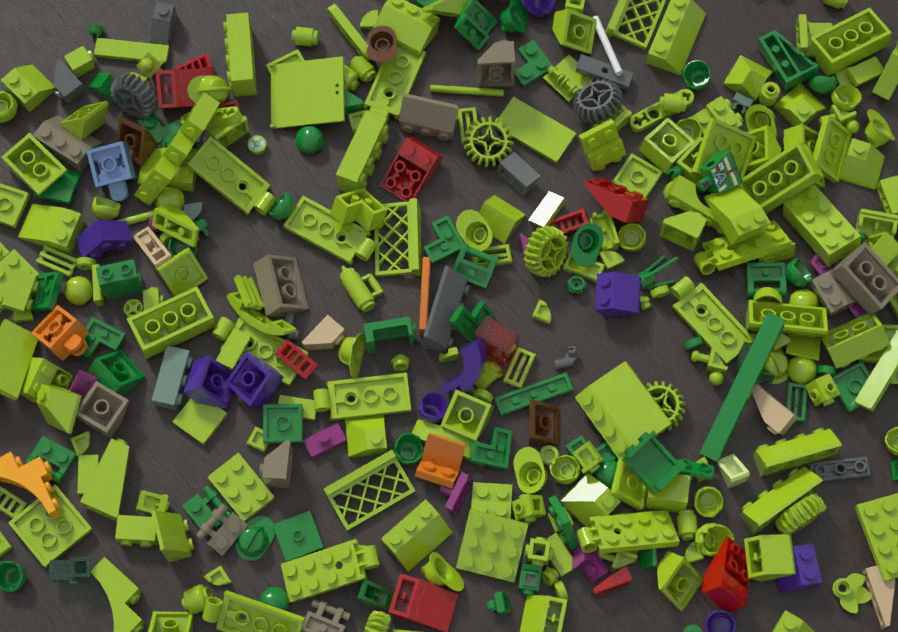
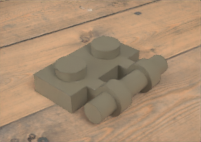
[196,504,248,556]
[302,599,351,632]

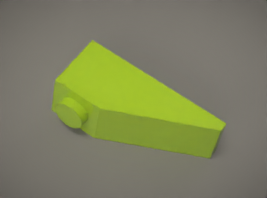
[421,0,469,18]
[152,204,199,247]

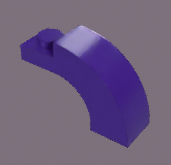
[439,337,486,394]

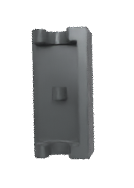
[497,152,540,197]

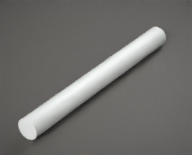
[592,16,623,76]

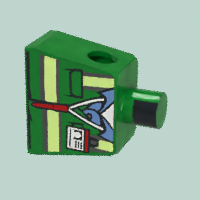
[697,150,743,193]

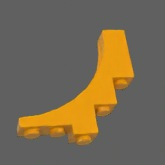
[0,452,62,520]

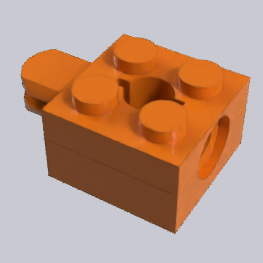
[31,305,90,361]

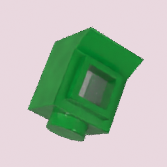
[518,563,542,596]

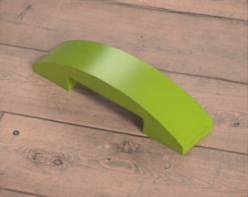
[227,291,296,335]
[412,420,483,466]

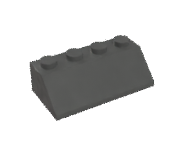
[423,266,470,353]

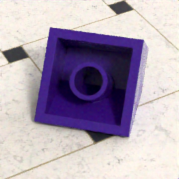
[595,272,641,317]
[225,352,284,408]
[183,355,232,408]
[776,543,822,593]

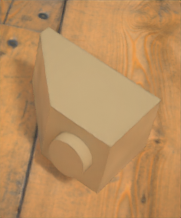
[302,315,346,351]

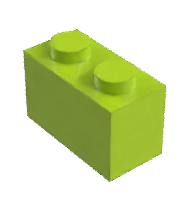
[1,268,40,315]
[115,515,158,548]

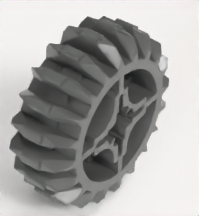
[110,72,158,119]
[573,78,623,124]

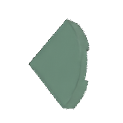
[183,202,203,222]

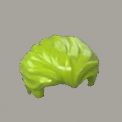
[0,91,18,123]
[695,523,734,557]

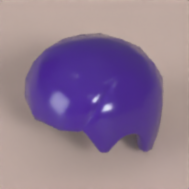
[418,392,449,423]
[705,610,737,632]

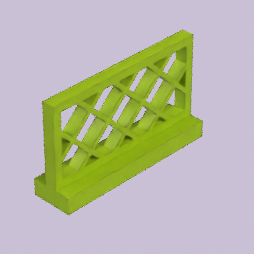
[605,0,666,50]
[374,198,422,277]
[323,450,415,531]

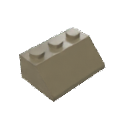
[477,40,515,88]
[399,93,458,141]
[33,115,104,172]
[831,242,898,315]
[253,254,309,317]

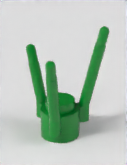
[638,255,678,291]

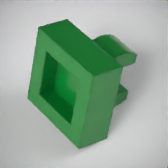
[193,217,208,240]
[487,591,511,615]

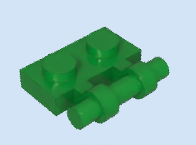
[182,485,231,537]

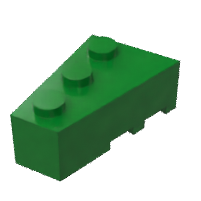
[758,30,819,91]

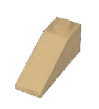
[132,226,172,279]
[752,383,798,435]
[862,565,895,630]

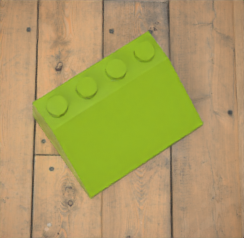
[575,361,672,459]

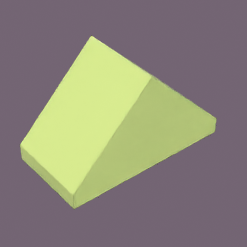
[716,454,750,489]

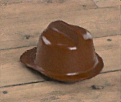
[367,26,397,63]

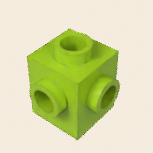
[805,373,840,407]
[512,494,546,524]
[525,537,554,567]

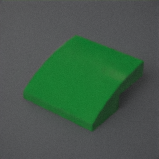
[454,0,498,51]
[33,169,82,205]

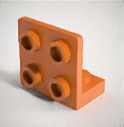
[415,433,466,488]

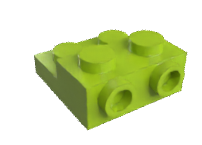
[692,96,743,138]
[579,119,626,171]
[471,482,512,519]

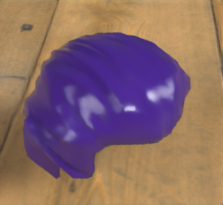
[520,0,557,17]

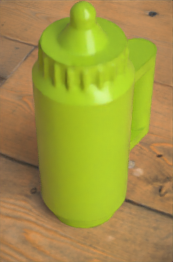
[340,266,384,313]

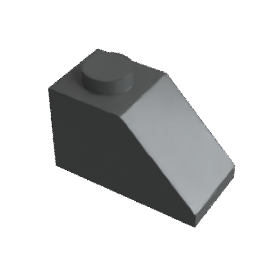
[150,2,177,45]
[53,59,85,104]

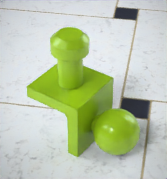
[136,52,164,78]
[818,104,859,134]
[691,348,728,386]
[598,550,639,572]

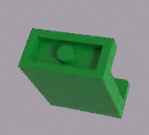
[96,259,144,300]
[364,317,417,354]
[621,430,687,495]

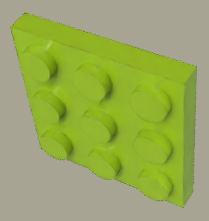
[692,118,757,178]
[8,484,93,568]
[456,509,528,583]

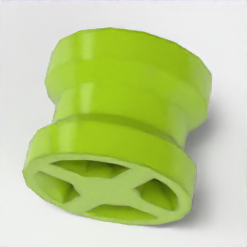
[124,299,144,318]

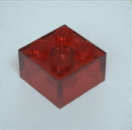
[474,315,520,365]

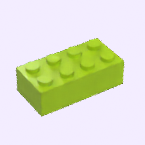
[223,12,257,97]
[336,110,390,192]
[738,142,824,214]
[783,184,861,267]

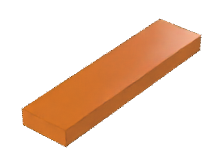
[419,257,431,335]

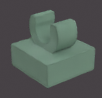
[732,92,755,114]

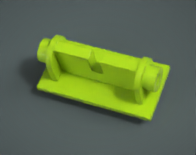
[759,241,796,263]

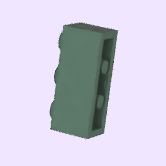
[152,346,194,410]

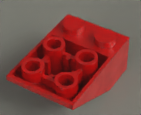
[156,68,214,109]
[380,137,444,202]
[584,178,649,223]
[702,536,750,612]
[389,574,459,632]

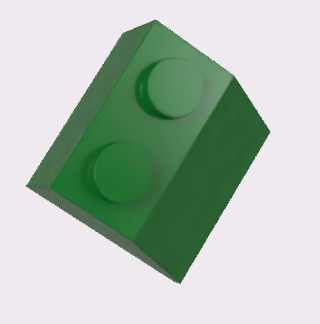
[86,349,145,396]

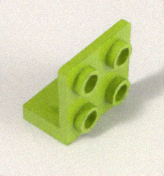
[795,14,833,57]

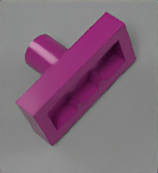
[69,370,97,405]
[303,423,347,459]
[440,472,473,516]

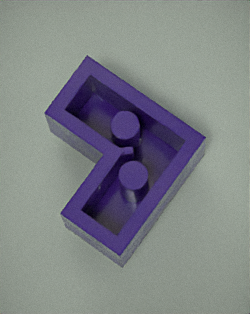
[76,220,134,260]

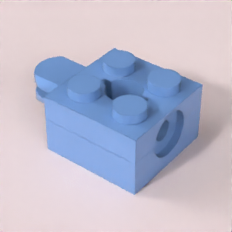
[86,141,136,201]

